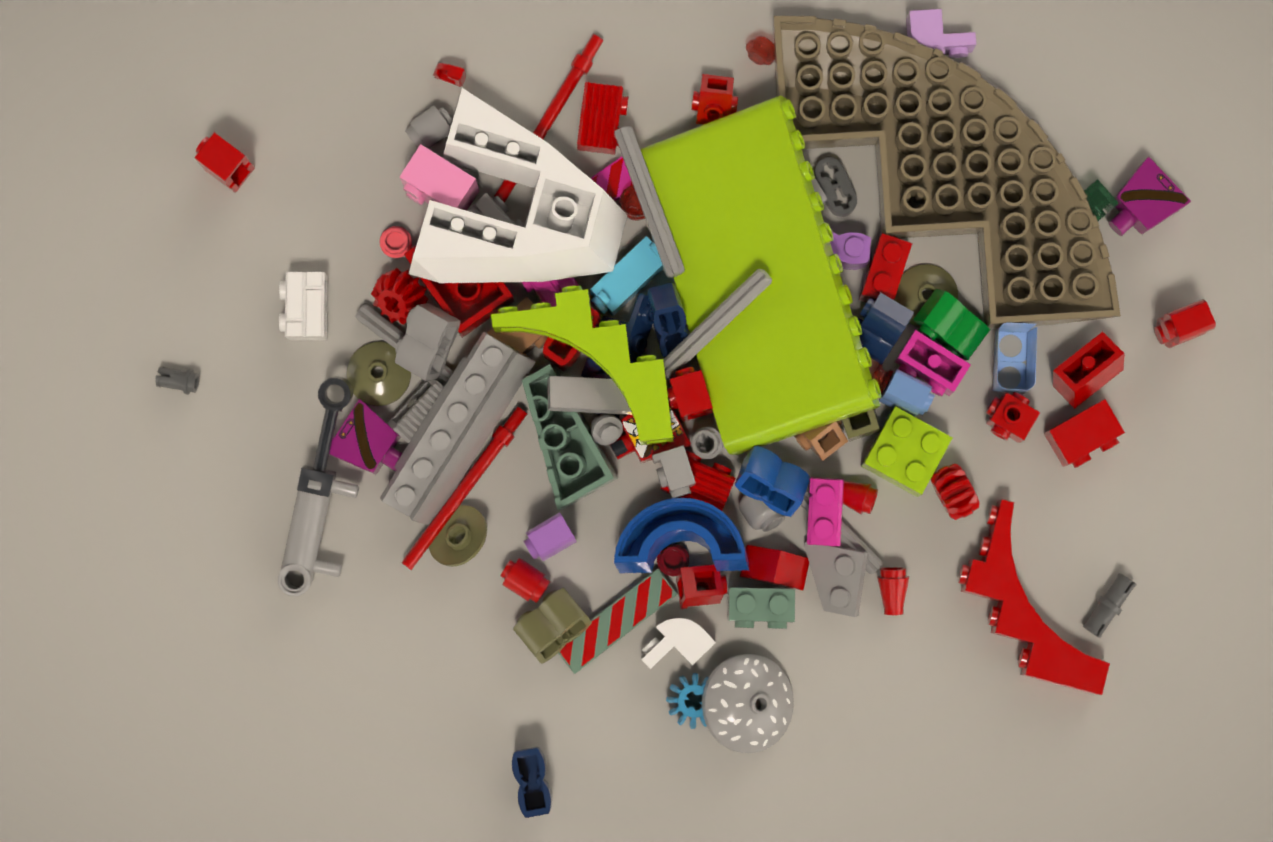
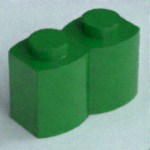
[913,289,991,360]

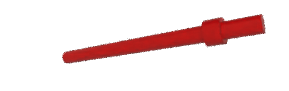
[494,34,604,203]
[401,407,528,570]

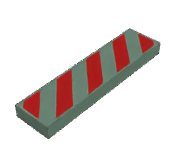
[558,569,678,674]

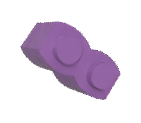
[830,232,871,270]
[523,512,577,562]

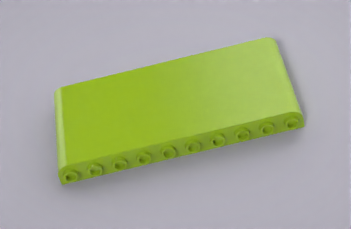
[640,95,881,455]

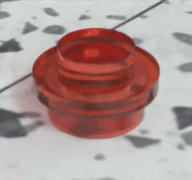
[746,36,775,65]

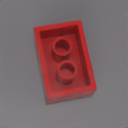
[404,246,515,338]

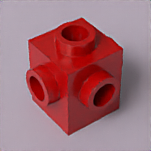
[691,74,738,124]
[986,392,1040,443]

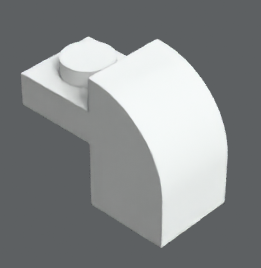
[641,618,716,669]

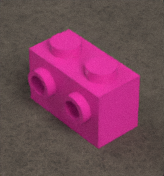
[895,330,971,397]

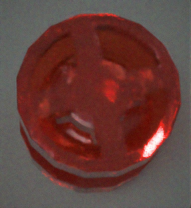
[620,185,645,221]

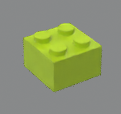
[861,406,953,497]

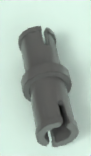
[1083,573,1137,638]

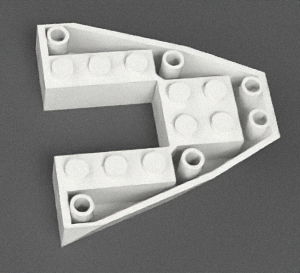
[409,88,627,283]

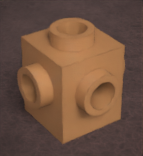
[794,420,848,461]

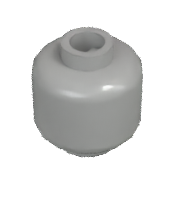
[738,493,785,532]

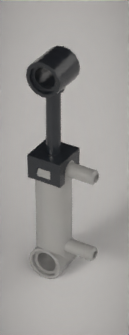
[278,376,359,596]

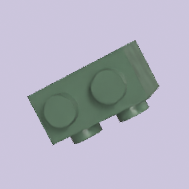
[727,587,795,629]

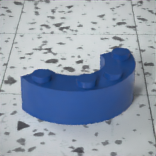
[614,498,749,573]

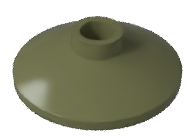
[894,264,959,328]
[346,342,411,406]
[429,505,487,567]

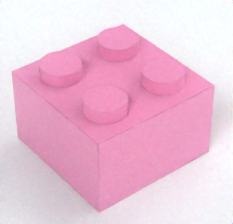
[400,144,480,211]

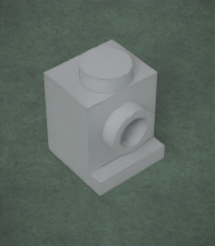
[652,445,696,499]

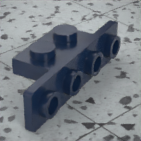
[581,293,653,418]

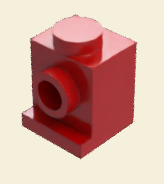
[676,565,727,610]

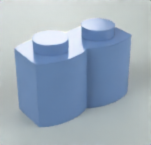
[879,369,935,417]

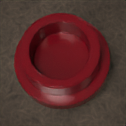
[657,544,689,577]

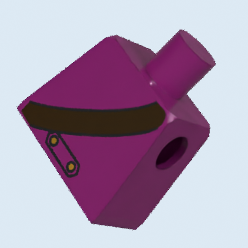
[1108,157,1191,236]
[329,400,403,475]

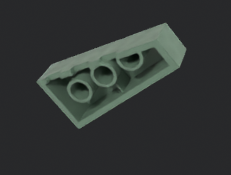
[522,364,618,510]

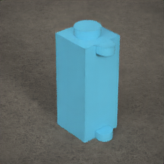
[590,236,664,316]

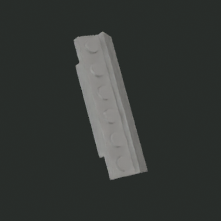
[380,332,535,525]

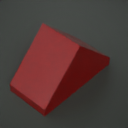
[740,545,809,591]

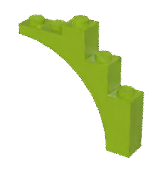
[491,286,673,445]

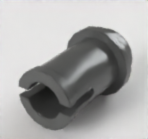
[155,366,199,395]

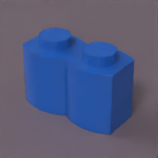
[735,446,811,517]

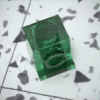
[1084,179,1119,221]

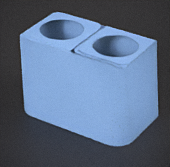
[993,323,1037,393]

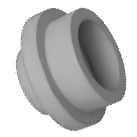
[591,413,623,445]

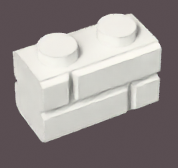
[279,272,328,340]

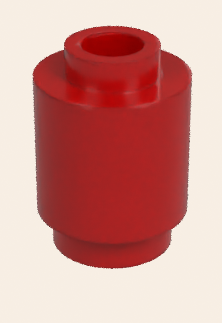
[500,558,551,603]

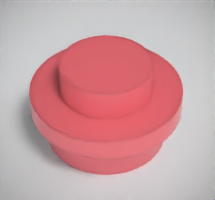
[380,226,412,259]

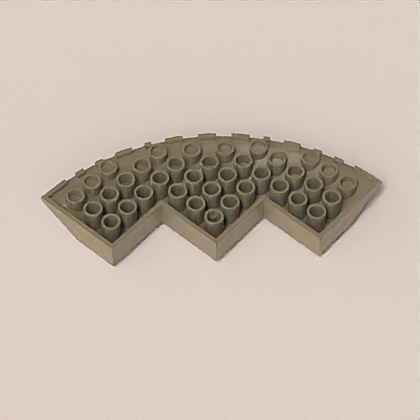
[773,16,1121,329]

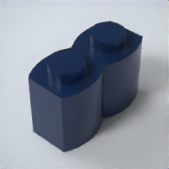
[647,283,689,358]
[857,292,914,365]
[512,747,552,818]

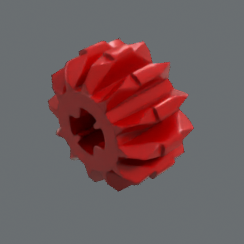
[371,268,428,325]
[931,463,980,520]

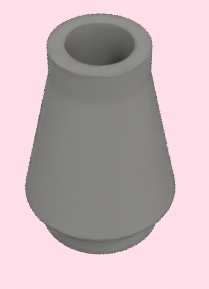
[691,427,724,459]

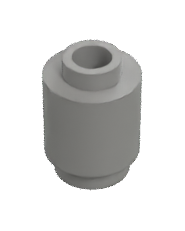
[405,106,453,149]

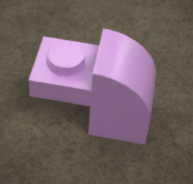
[906,9,976,58]

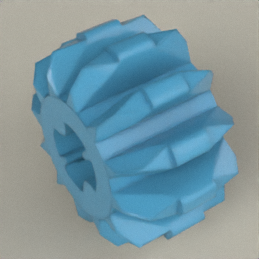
[666,673,709,729]

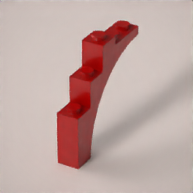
[958,499,1110,695]

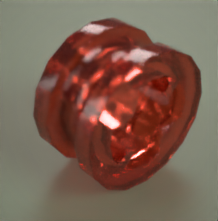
[872,364,894,395]

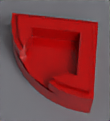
[433,63,466,87]

